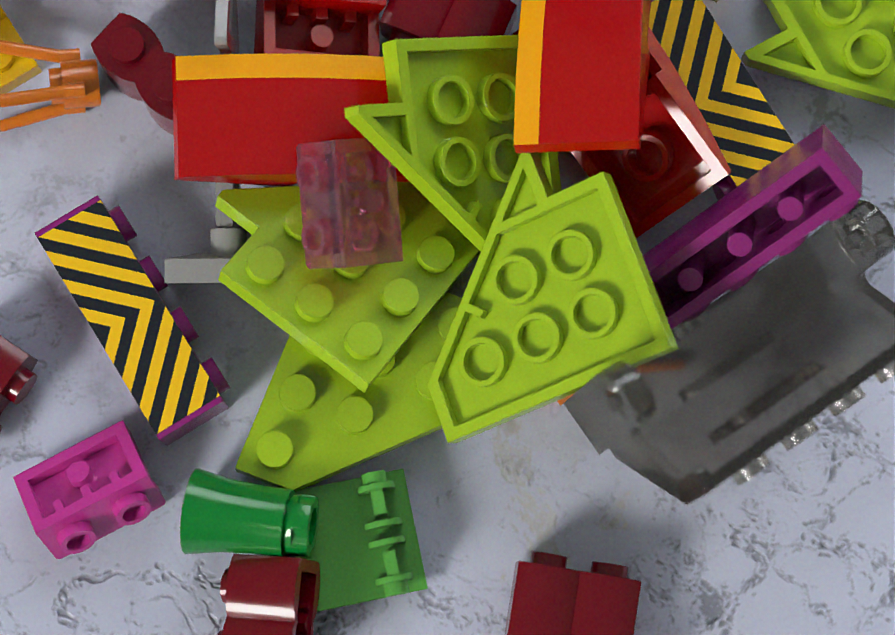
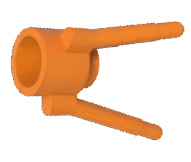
[0,40,101,132]

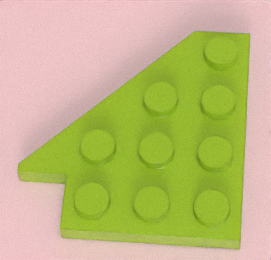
[741,0,895,109]
[344,35,562,252]
[427,153,678,443]
[215,181,480,393]
[235,292,462,492]

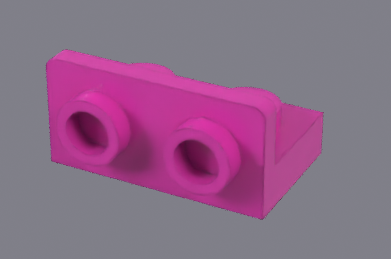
[13,420,166,559]

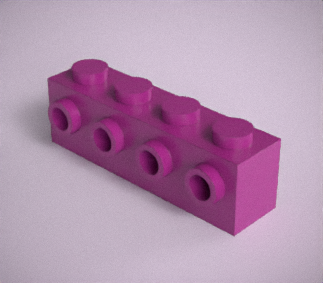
[642,124,863,330]

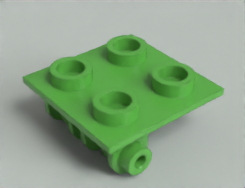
[295,469,428,612]

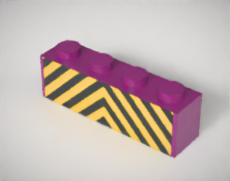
[649,0,795,200]
[35,195,231,446]

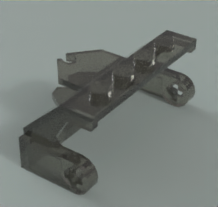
[563,200,895,505]

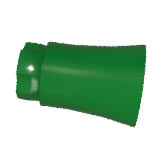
[180,468,319,557]

